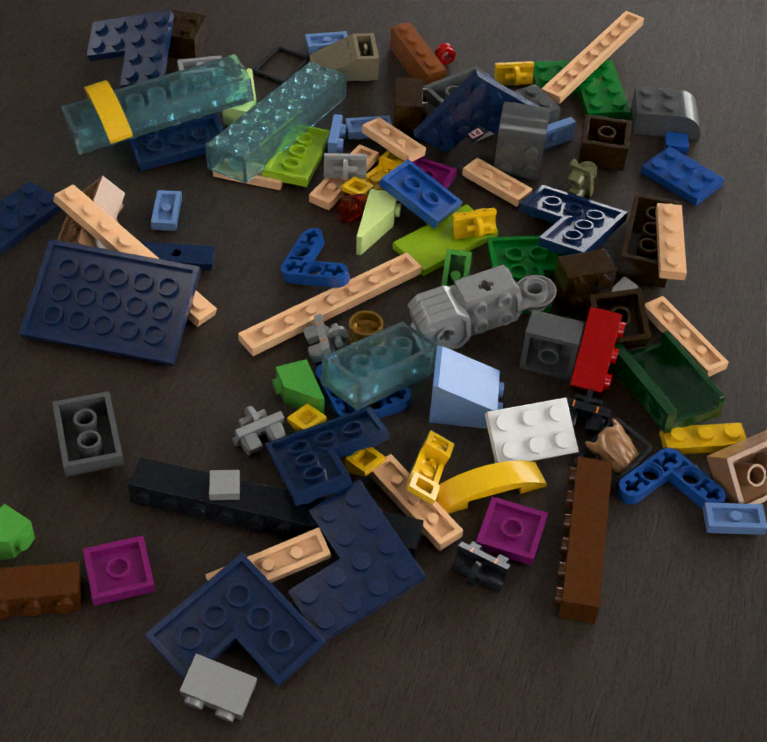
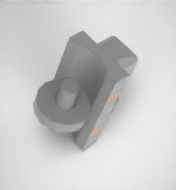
[324,153,367,180]
[303,314,349,364]
[232,406,286,456]

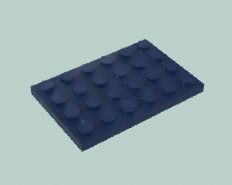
[19,239,201,367]

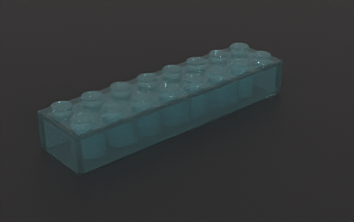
[61,54,254,155]
[206,62,346,183]

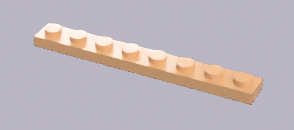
[541,11,644,104]
[53,185,217,327]
[238,252,422,356]

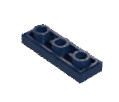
[141,241,216,270]

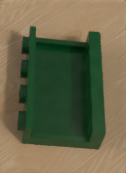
[609,331,725,433]

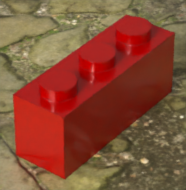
[570,307,626,395]

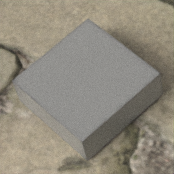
[209,470,240,500]

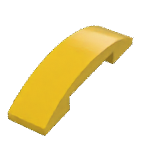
[84,80,133,144]
[341,150,404,200]
[287,403,386,476]
[405,430,454,505]
[435,460,547,514]

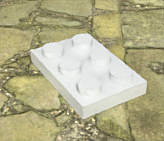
[485,398,579,463]

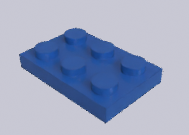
[640,146,725,206]
[379,159,463,229]

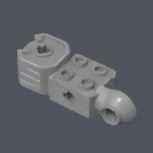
[408,265,557,356]

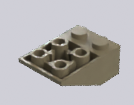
[310,33,379,83]

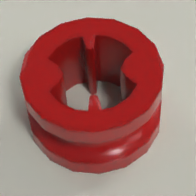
[435,43,456,65]

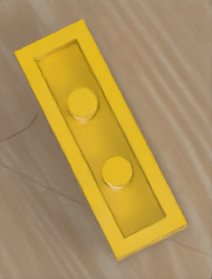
[659,423,747,454]

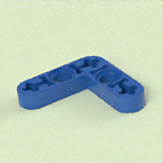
[280,228,350,288]
[316,362,411,418]
[617,448,726,509]

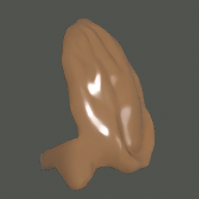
[585,418,640,474]

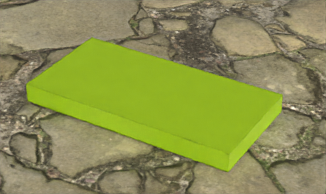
[262,123,330,187]
[393,204,498,276]

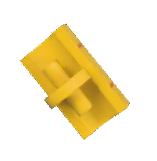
[494,61,534,86]
[452,208,497,240]

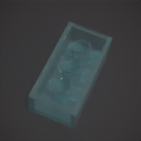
[321,321,439,411]

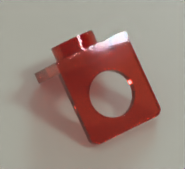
[335,193,366,223]

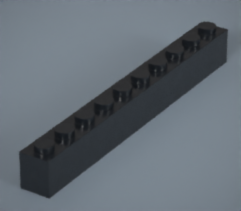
[128,457,424,561]

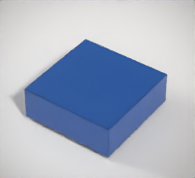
[664,132,689,154]

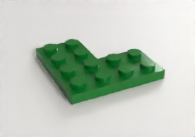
[533,59,631,119]
[486,236,566,314]

